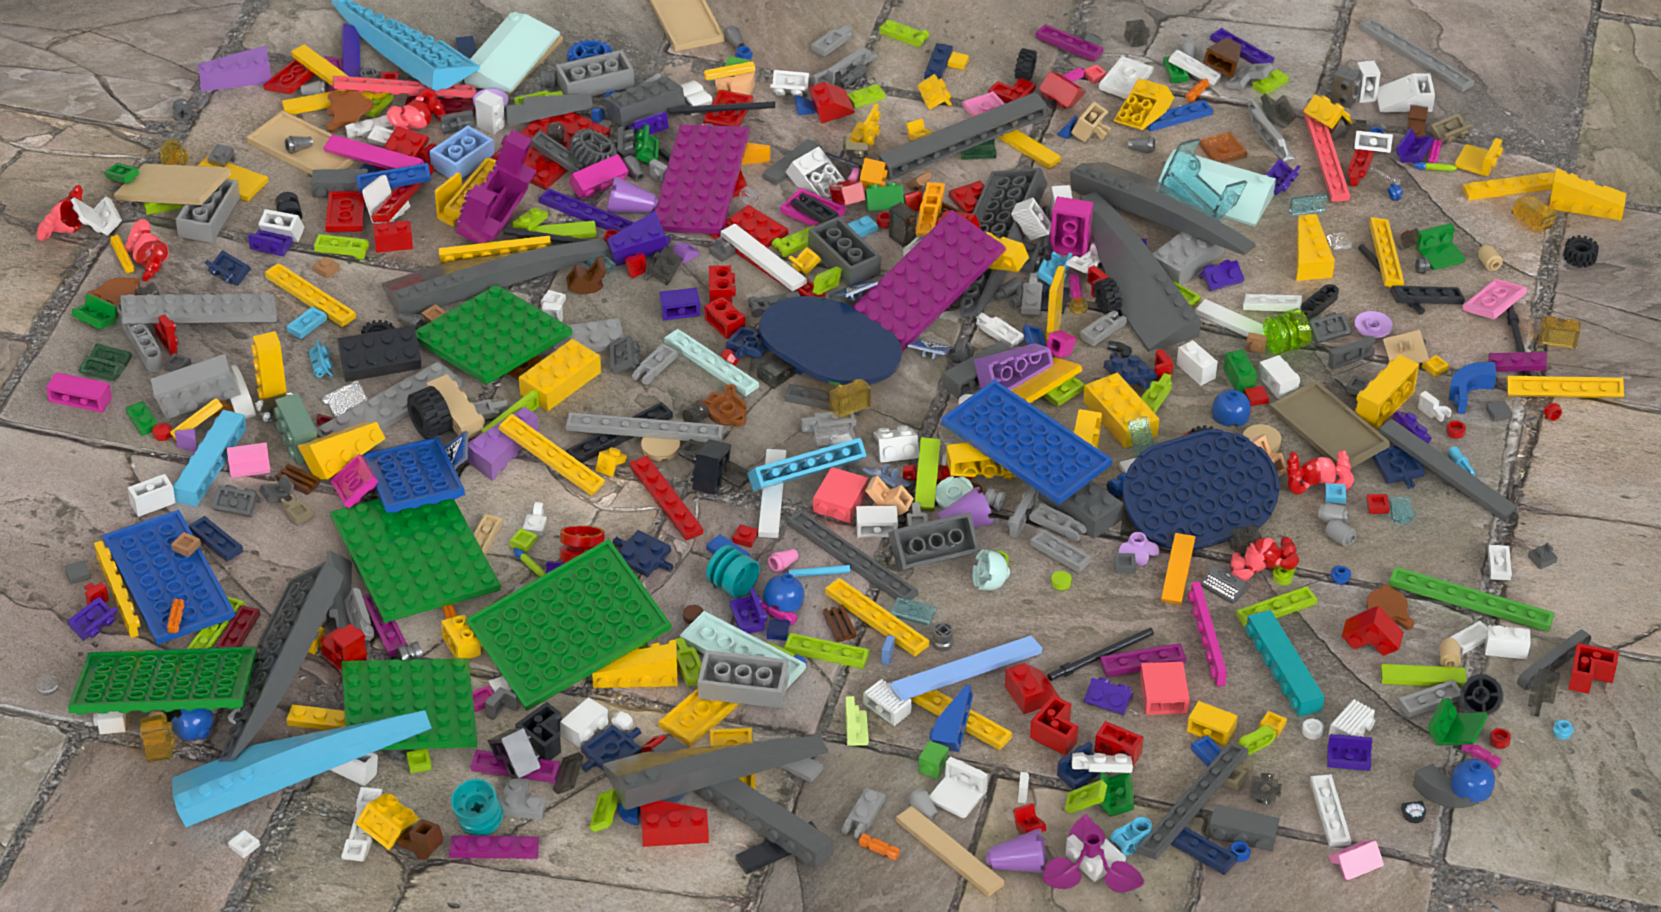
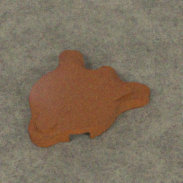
[327,91,374,132]
[86,277,140,317]
[694,384,747,426]
[1366,585,1414,630]

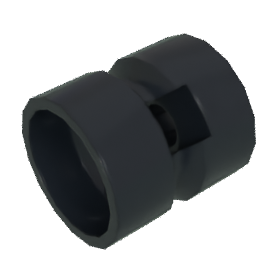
[275,192,303,220]

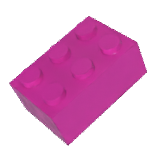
[1051,196,1094,258]

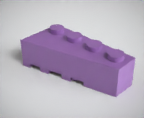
[198,45,271,91]
[974,343,1054,390]
[467,407,539,481]

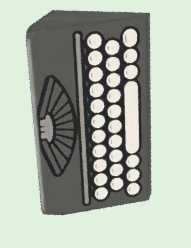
[1201,564,1246,604]

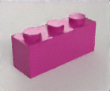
[569,154,629,200]
[46,372,112,413]

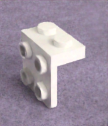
[770,70,809,97]
[362,175,410,224]
[71,196,122,236]
[873,425,919,462]
[930,756,988,818]
[1065,834,1126,882]

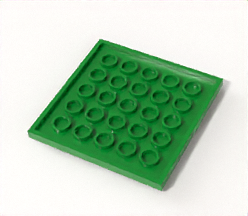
[415,285,573,385]
[342,658,478,750]

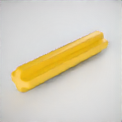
[704,62,755,81]
[110,235,135,274]
[170,398,223,440]

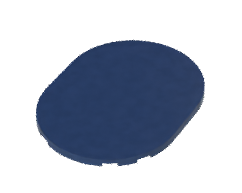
[759,296,902,386]
[1122,429,1280,550]

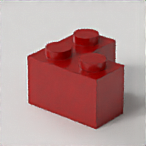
[1341,605,1404,656]
[320,624,367,671]
[1568,643,1619,694]
[1030,695,1079,756]

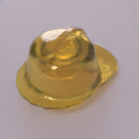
[160,139,189,166]

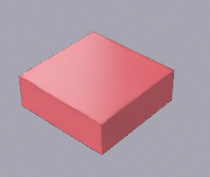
[1084,64,1107,84]

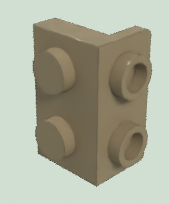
[1429,113,1473,144]
[842,132,868,158]

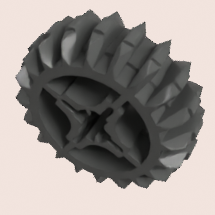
[569,128,618,167]

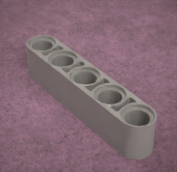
[117,303,163,372]

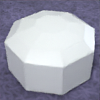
[611,711,633,732]

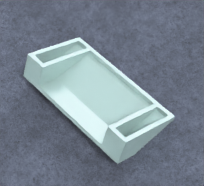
[464,12,560,92]
[1158,149,1276,227]

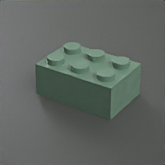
[274,393,317,465]

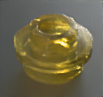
[1069,297,1088,314]

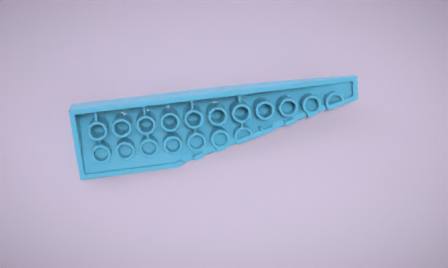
[331,0,480,91]
[172,710,431,827]

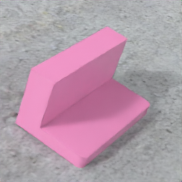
[227,442,271,478]
[1329,840,1383,880]

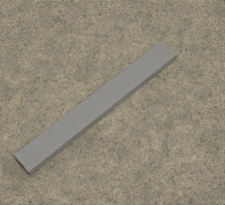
[1359,17,1474,92]
[566,412,724,442]

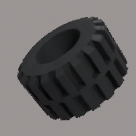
[407,386,452,439]

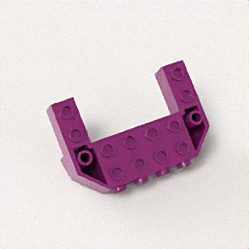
[456,129,537,244]

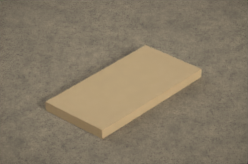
[649,0,725,52]
[246,110,356,174]
[113,164,231,205]

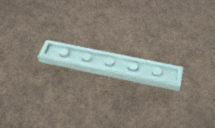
[664,329,759,397]

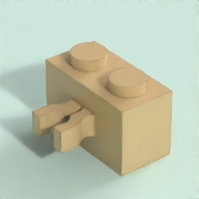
[1071,102,1112,143]

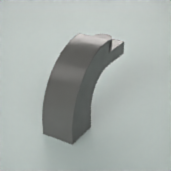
[1413,764,1479,808]

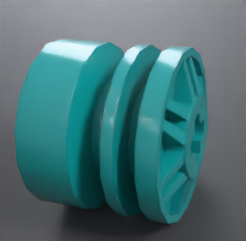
[706,545,760,599]
[451,778,504,836]

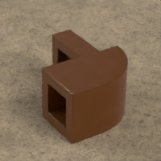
[1406,104,1428,137]
[566,257,607,295]
[397,819,443,860]

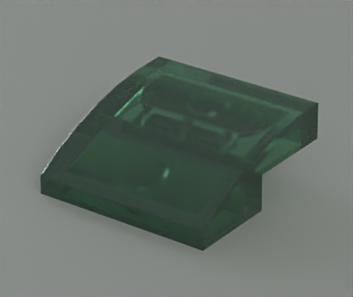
[960,138,997,160]
[78,343,132,381]

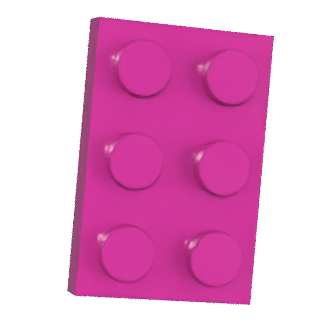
[780,188,846,226]
[330,454,379,508]

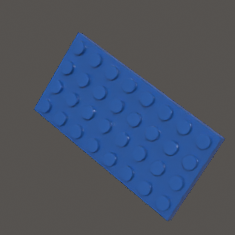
[940,380,1113,505]
[102,509,236,645]

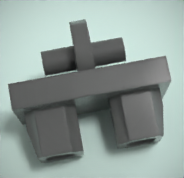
[440,110,475,134]
[612,126,637,158]

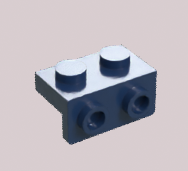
[205,250,251,286]
[1057,742,1100,790]

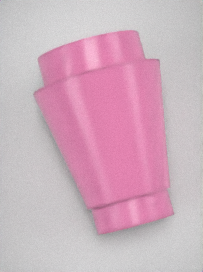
[768,549,799,572]

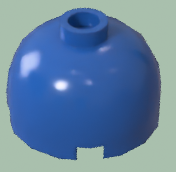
[1212,389,1251,427]
[763,573,805,612]
[170,708,213,742]
[1451,758,1495,802]

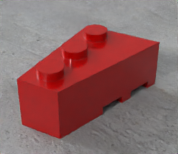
[641,800,709,847]

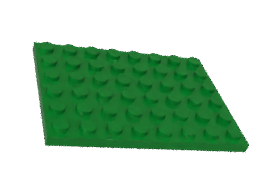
[330,498,501,623]
[465,539,672,712]
[68,646,257,715]

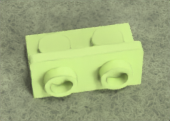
[845,696,869,746]

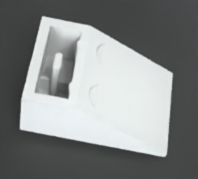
[1377,74,1435,112]
[786,147,846,201]

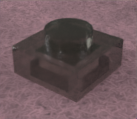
[1397,228,1418,250]

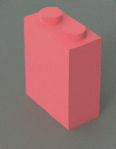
[813,467,868,523]
[1140,662,1189,715]

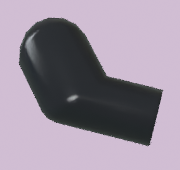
[1107,340,1132,358]

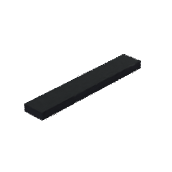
[566,402,673,463]

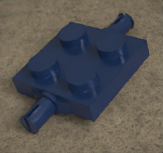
[725,326,769,359]
[1103,353,1157,390]
[1372,442,1424,489]
[613,530,673,577]
[581,725,642,772]

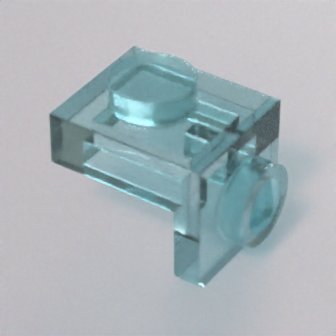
[1389,496,1416,524]

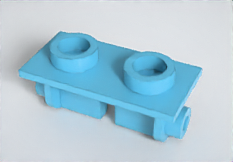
[309,340,333,377]

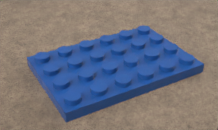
[362,437,465,513]

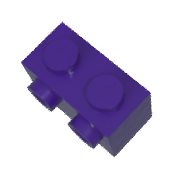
[659,287,700,321]

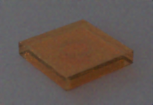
[1199,132,1248,164]

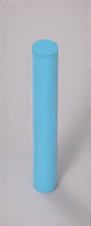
[789,565,850,577]

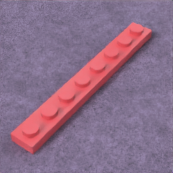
[333,76,476,100]
[1303,107,1350,202]

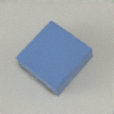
[881,635,895,665]

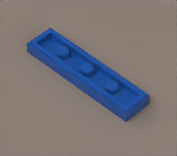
[1147,100,1213,132]
[355,163,431,193]

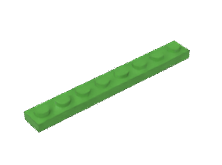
[1389,567,1555,632]

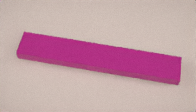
[323,134,424,170]

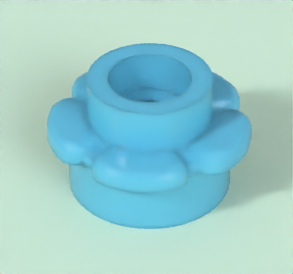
[1553,720,1574,739]

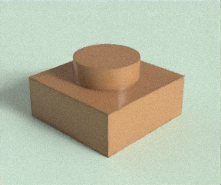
[907,171,932,189]
[313,256,340,279]
[421,304,447,323]
[1246,332,1268,354]
[171,532,201,557]

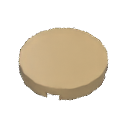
[1243,424,1282,453]
[641,437,680,461]

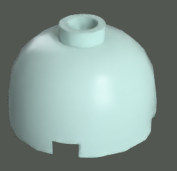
[973,549,1010,591]

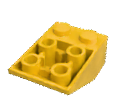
[1113,78,1175,130]

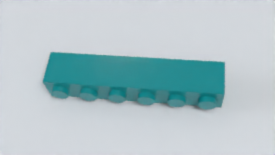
[1245,610,1324,717]

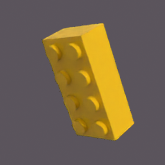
[519,338,601,412]
[1354,354,1419,430]
[1083,372,1160,448]

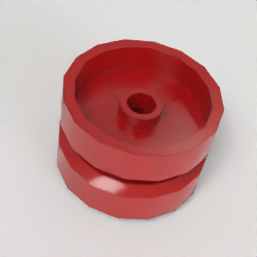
[559,525,605,563]

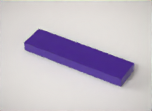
[1210,28,1274,64]

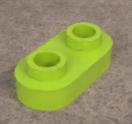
[1272,558,1297,586]
[1238,725,1276,756]

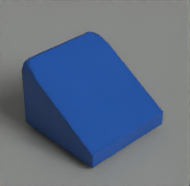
[795,95,815,115]
[1057,115,1078,139]

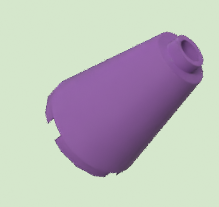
[607,176,658,213]
[935,487,993,527]
[986,829,1047,873]

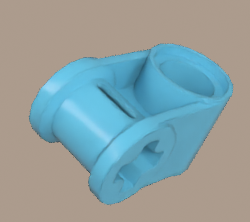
[1110,817,1152,856]

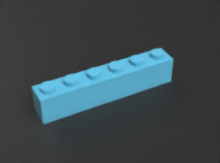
[173,410,247,507]
[747,438,867,492]

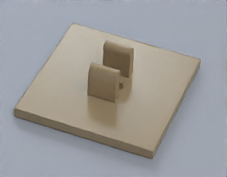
[1383,330,1429,364]

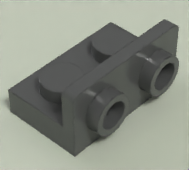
[1019,237,1044,273]
[1304,312,1351,344]
[610,335,641,374]
[212,485,260,517]

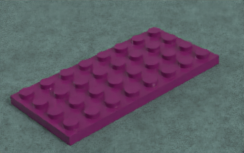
[654,124,750,234]
[852,210,1006,352]

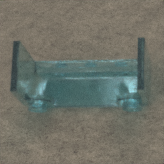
[1161,138,1247,220]

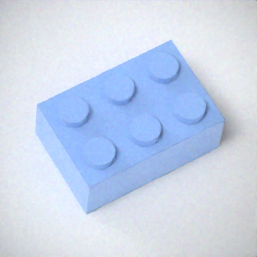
[430,125,495,179]

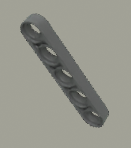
[1517,629,1591,691]

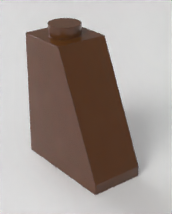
[1202,38,1241,78]

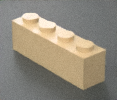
[426,374,485,440]

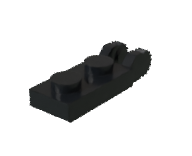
[791,193,839,224]

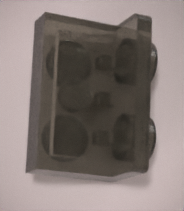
[1260,93,1297,128]
[644,246,683,285]
[255,392,293,424]
[1528,669,1560,717]

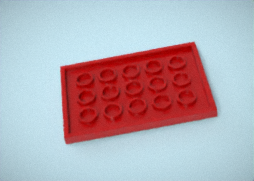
[490,112,610,190]

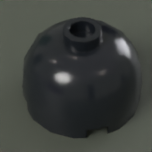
[1460,674,1504,716]

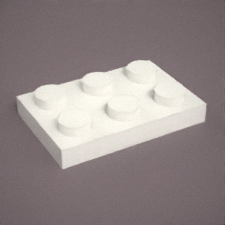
[1099,56,1153,99]

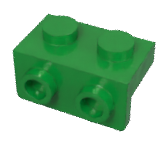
[635,124,659,164]
[71,293,117,329]
[1100,772,1134,817]

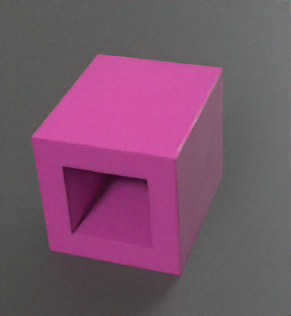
[1046,330,1077,358]

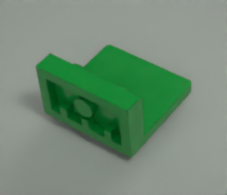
[1416,223,1466,270]
[1427,698,1488,746]

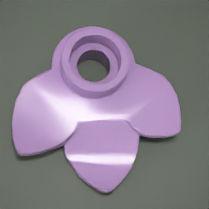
[1119,532,1159,566]

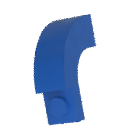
[1448,362,1496,414]

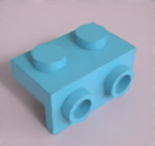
[1036,251,1073,285]

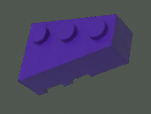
[607,211,668,267]

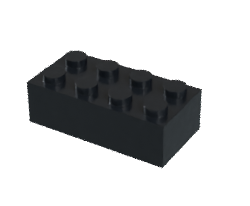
[338,325,422,382]

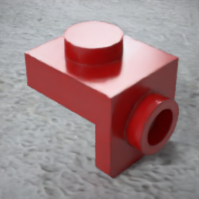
[1087,265,1108,297]
[1154,349,1173,382]
[1013,803,1047,834]

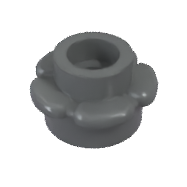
[1415,256,1430,274]

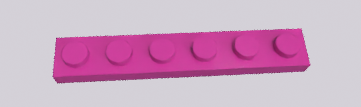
[1188,582,1227,686]

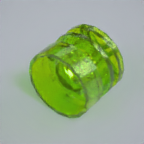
[1263,308,1311,355]

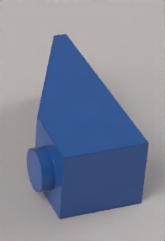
[930,685,974,752]

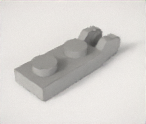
[1079,310,1127,347]
[632,344,678,385]
[1029,503,1087,542]
[842,788,885,839]

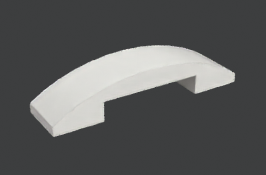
[1066,242,1101,273]
[230,365,256,419]
[341,787,383,861]

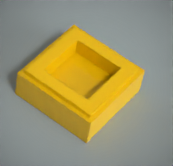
[948,52,970,70]
[1422,355,1450,377]
[1259,711,1287,737]

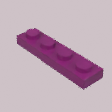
[1035,24,1104,62]
[362,594,408,657]
[1100,643,1186,677]
[471,749,560,783]
[449,835,539,859]

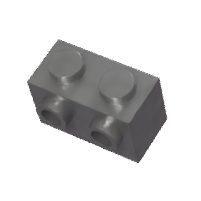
[1331,65,1362,109]

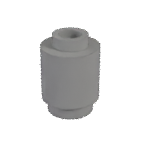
[1318,503,1349,523]
[1325,519,1356,546]

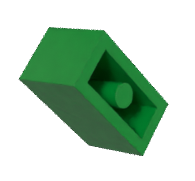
[865,182,905,212]
[1223,349,1257,393]

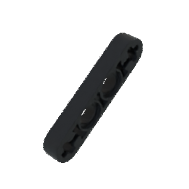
[1287,284,1339,329]

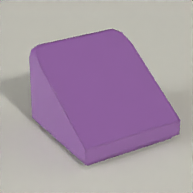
[672,243,700,263]
[175,429,197,452]

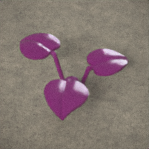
[1042,814,1144,893]

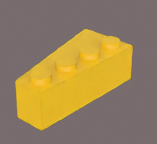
[946,442,1017,479]
[593,639,678,688]

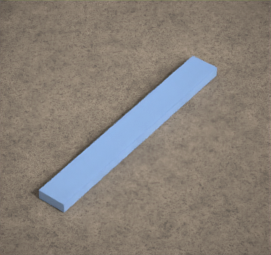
[891,636,1043,701]

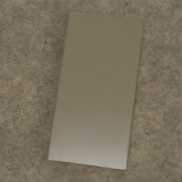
[1270,380,1390,468]

